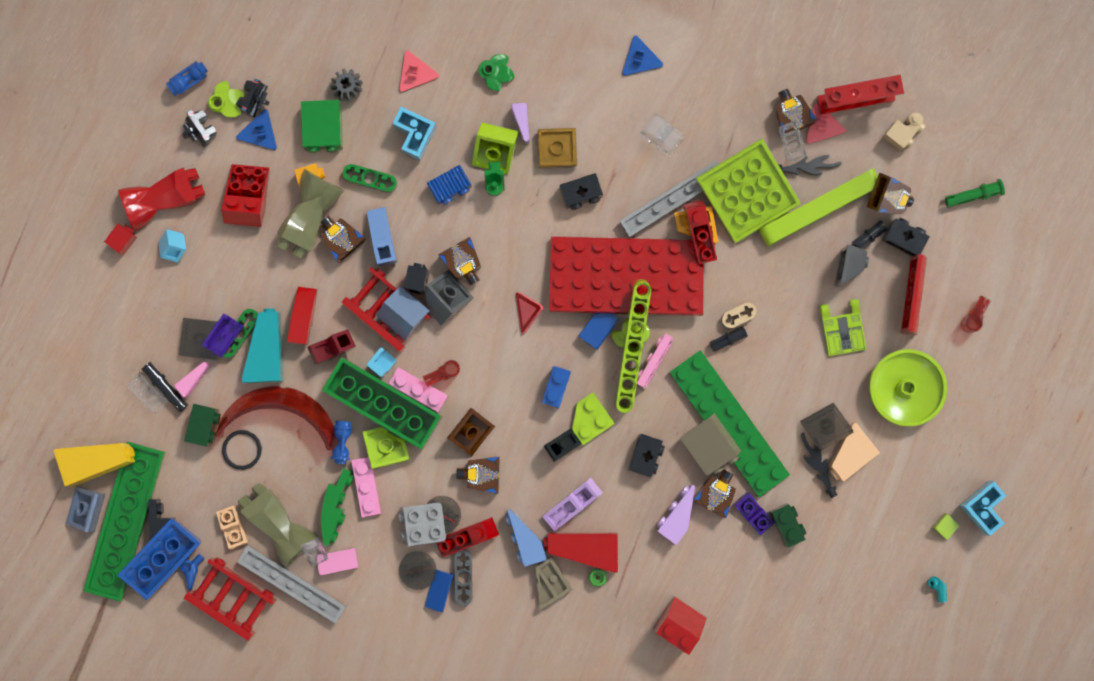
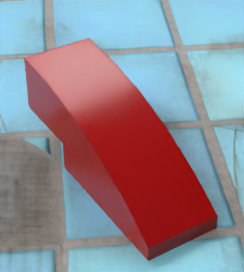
[287,287,318,345]

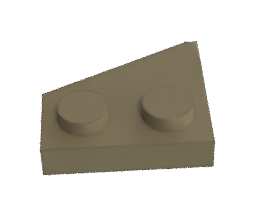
[535,557,572,610]

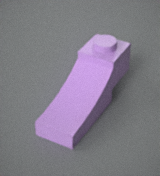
[542,477,603,531]

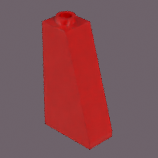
[544,533,618,573]

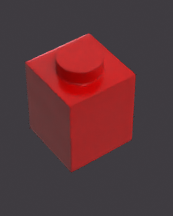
[104,224,137,255]

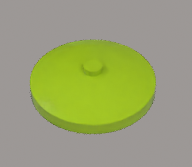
[869,349,947,426]

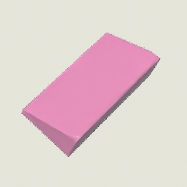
[317,548,359,575]

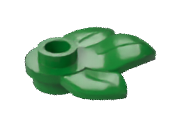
[478,54,515,92]

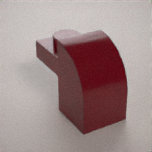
[307,329,356,365]

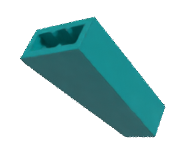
[242,308,283,383]

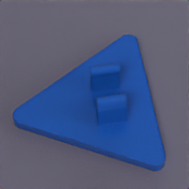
[623,36,663,76]
[236,109,277,150]

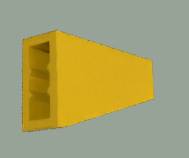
[53,443,135,487]

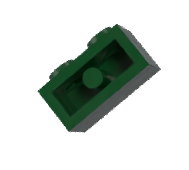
[184,404,221,447]
[769,503,806,548]

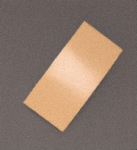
[216,505,249,550]

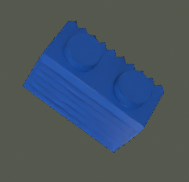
[427,165,472,206]
[542,366,571,408]

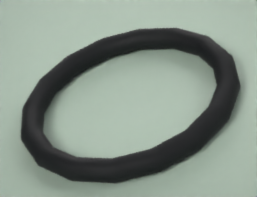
[222,430,262,470]

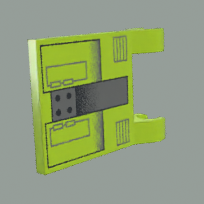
[819,299,866,356]

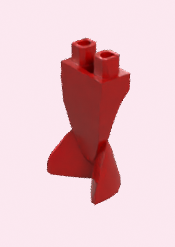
[118,168,206,231]

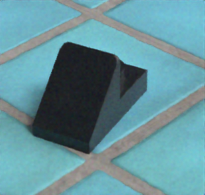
[544,428,581,462]
[148,499,176,539]

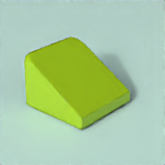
[932,513,959,540]

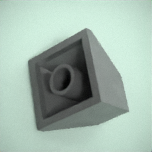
[835,245,869,287]
[425,270,474,326]

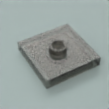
[178,318,218,360]
[800,402,854,451]

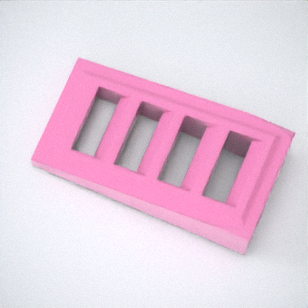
[175,362,211,398]

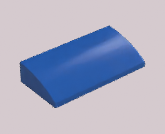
[118,517,201,600]

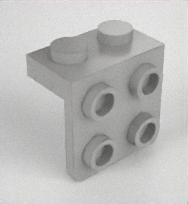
[398,503,446,546]

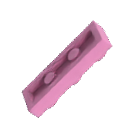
[637,333,674,389]
[389,367,448,412]
[351,457,381,517]

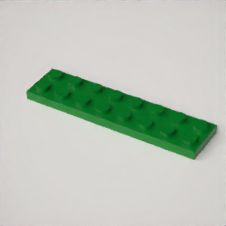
[669,350,790,497]
[83,442,165,602]

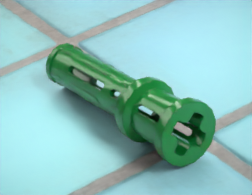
[945,179,1005,208]

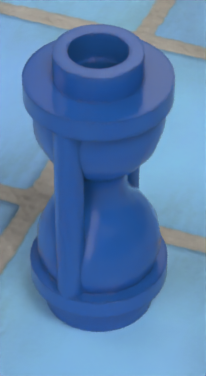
[166,61,208,96]
[331,421,353,464]

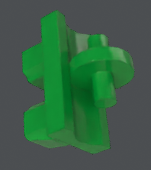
[484,162,505,197]

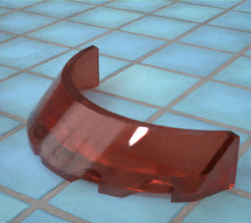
[215,386,335,451]

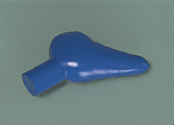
[180,553,205,591]

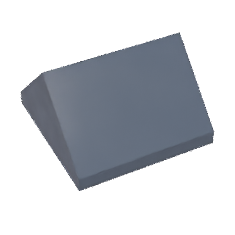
[376,286,430,340]
[66,486,105,532]

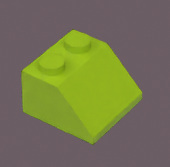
[472,122,518,174]

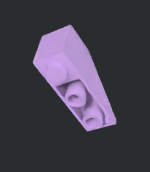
[657,484,695,545]

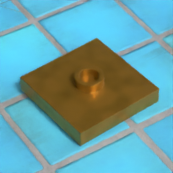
[538,128,577,168]

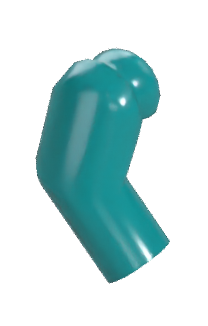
[927,576,947,602]

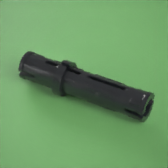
[141,361,188,413]

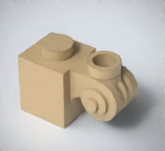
[882,113,926,151]

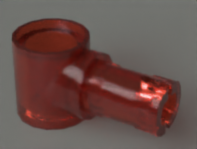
[961,296,991,333]
[422,360,460,387]

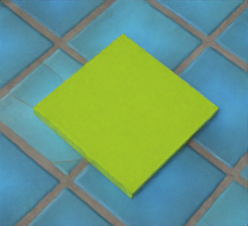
[696,138,801,243]

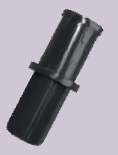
[851,220,888,249]
[709,326,748,352]

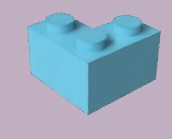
[392,107,437,161]
[959,481,1006,536]

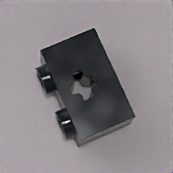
[559,173,603,210]
[882,218,930,257]
[403,263,430,295]
[628,434,665,478]

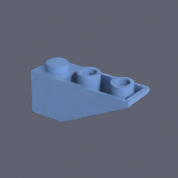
[367,207,398,267]
[505,509,547,567]

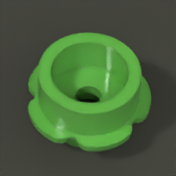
[588,568,607,587]

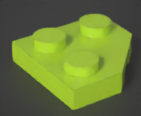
[572,392,615,445]
[362,427,409,470]

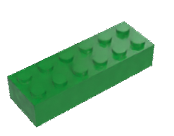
[322,357,443,450]

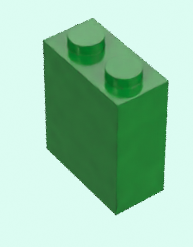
[301,100,343,153]

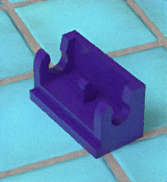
[202,313,244,357]

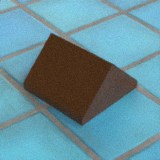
[447,408,495,456]

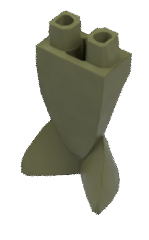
[276,169,344,258]
[238,483,320,568]

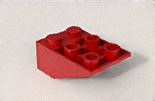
[221,164,270,227]

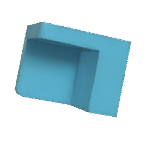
[158,229,186,262]
[367,347,397,378]

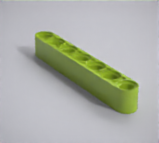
[759,168,878,247]
[616,279,651,413]

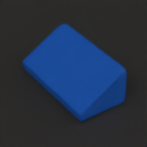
[579,313,620,350]
[425,569,454,613]

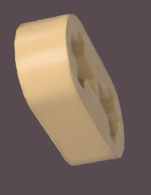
[721,303,757,329]

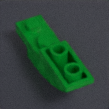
[321,468,354,546]

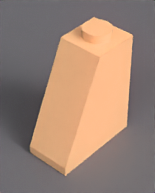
[829,422,880,482]

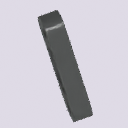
[454,549,473,606]

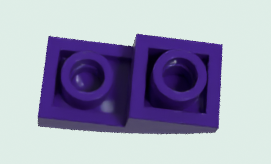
[733,492,775,536]

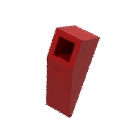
[683,200,717,265]
[436,517,499,557]

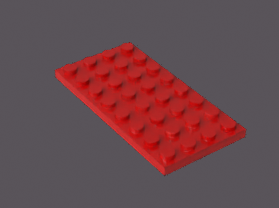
[549,236,704,316]

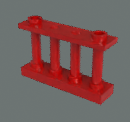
[817,74,904,115]
[341,267,431,353]
[184,557,277,641]

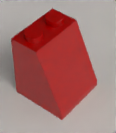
[653,596,707,655]

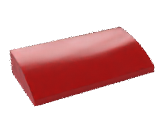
[900,254,927,335]

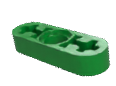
[343,164,397,193]
[223,309,258,358]

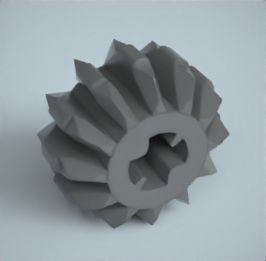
[330,69,363,101]

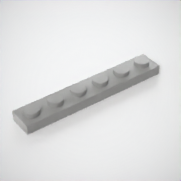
[619,161,718,238]
[237,545,346,623]

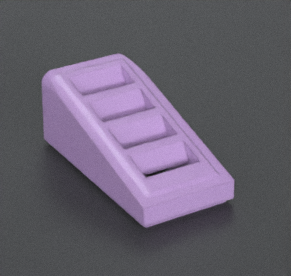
[511,103,530,144]

